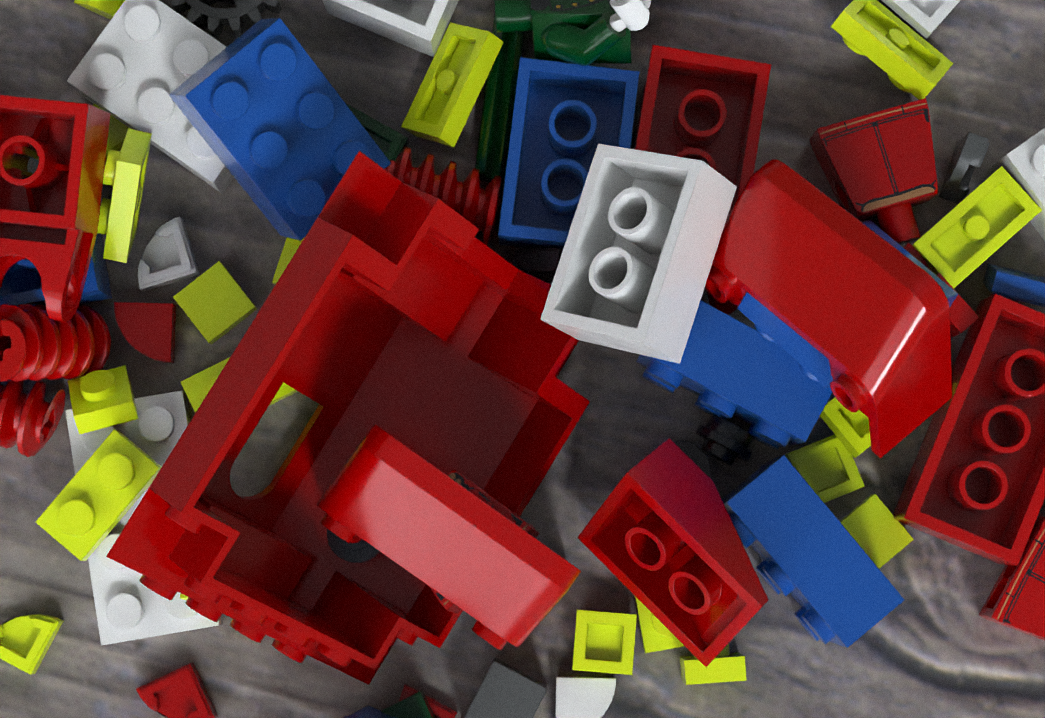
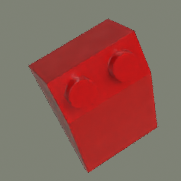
[577,438,769,667]

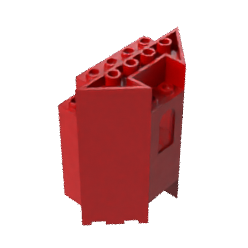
[106,151,590,685]

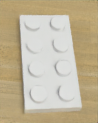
[65,390,223,646]

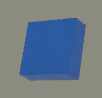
[983,263,1045,307]

